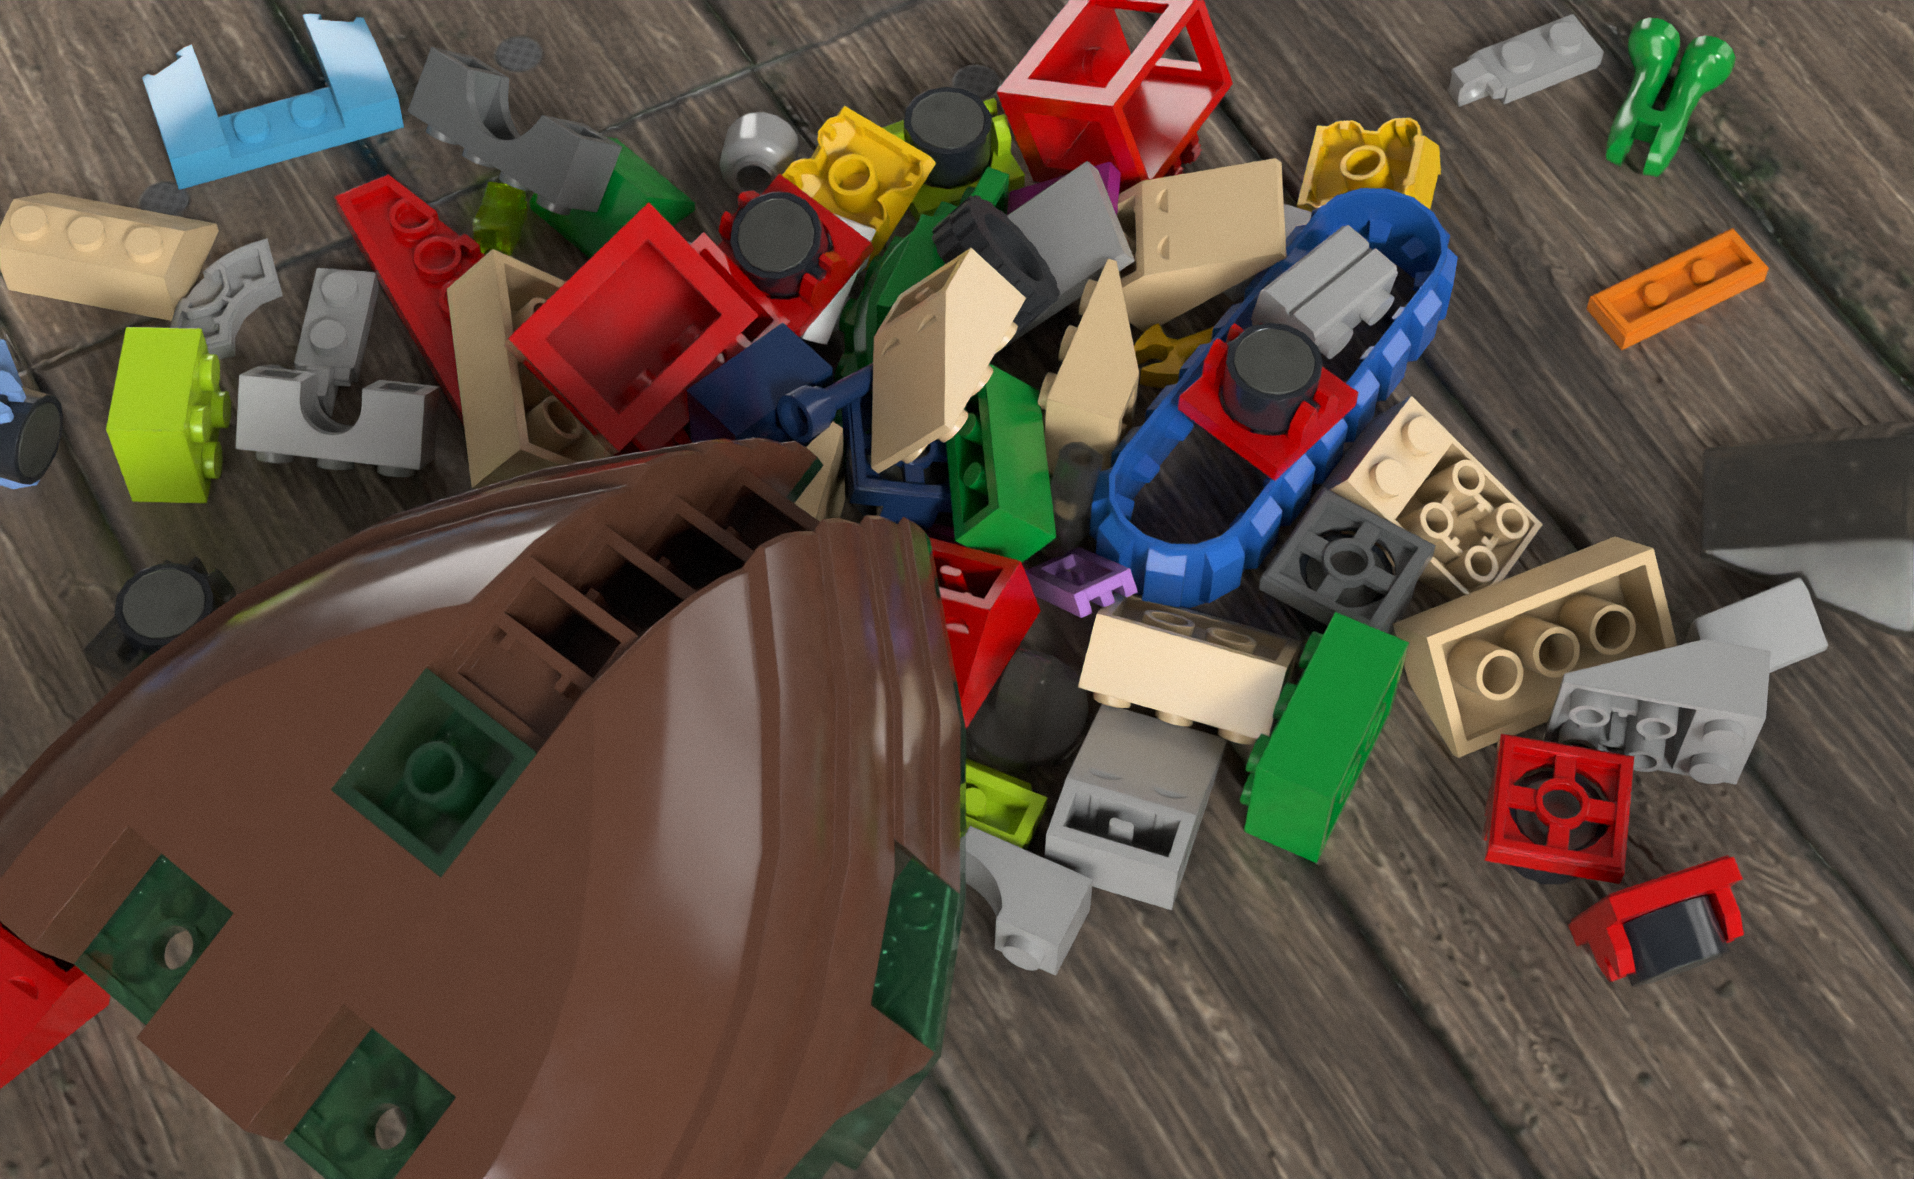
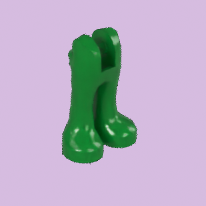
[1606,17,1736,177]

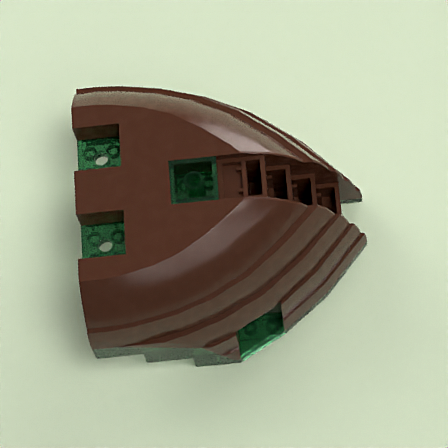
[0,438,966,1179]

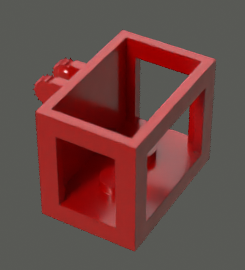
[996,0,1233,194]
[504,202,759,454]

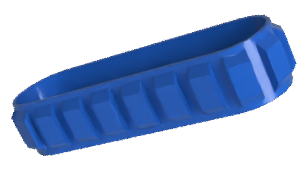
[1089,188,1458,608]

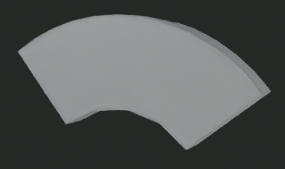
[170,238,283,360]

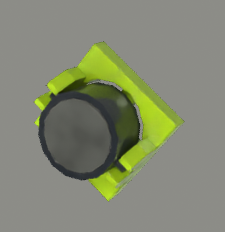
[882,87,1025,223]

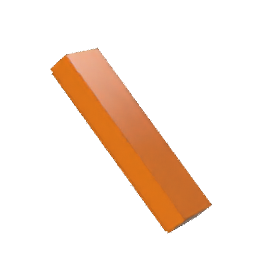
[1586,228,1769,350]

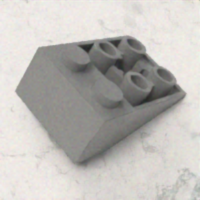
[1542,639,1771,784]
[1044,704,1227,910]

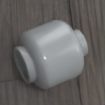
[719,112,800,195]

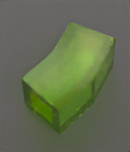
[473,182,528,257]

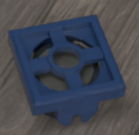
[841,393,953,531]

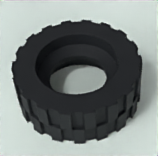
[932,195,1060,332]

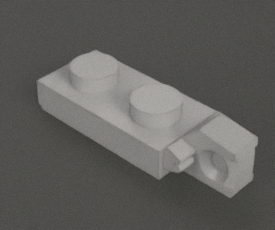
[1447,14,1604,107]
[294,268,379,418]

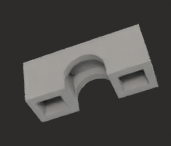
[236,366,440,477]

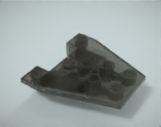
[1700,421,1914,638]

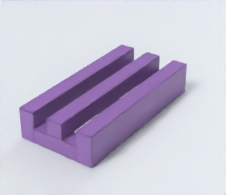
[1025,547,1138,618]

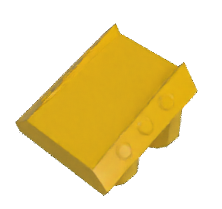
[782,106,936,271]
[1297,118,1441,212]

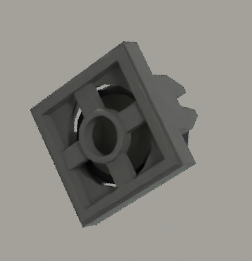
[1259,487,1436,635]

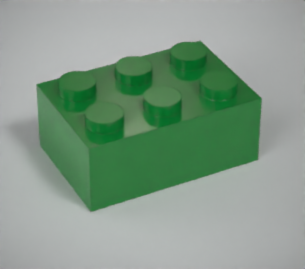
[1240,612,1409,863]

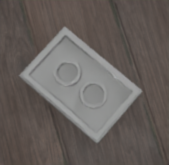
[995,161,1135,354]

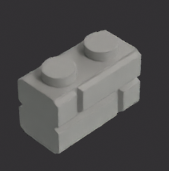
[1251,225,1398,359]

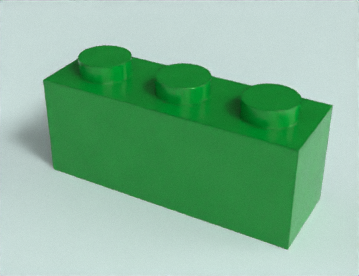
[946,364,1056,562]

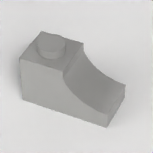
[960,826,1093,976]

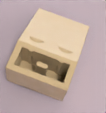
[1117,158,1287,332]
[871,248,1026,474]
[1038,259,1139,488]
[1310,396,1543,600]

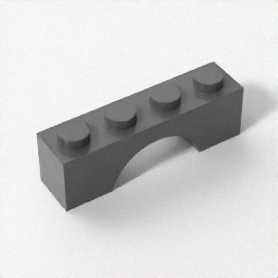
[407,47,622,215]

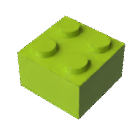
[106,327,231,503]

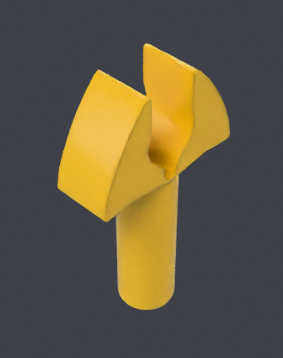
[1134,323,1214,388]

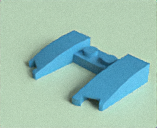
[142,13,404,190]

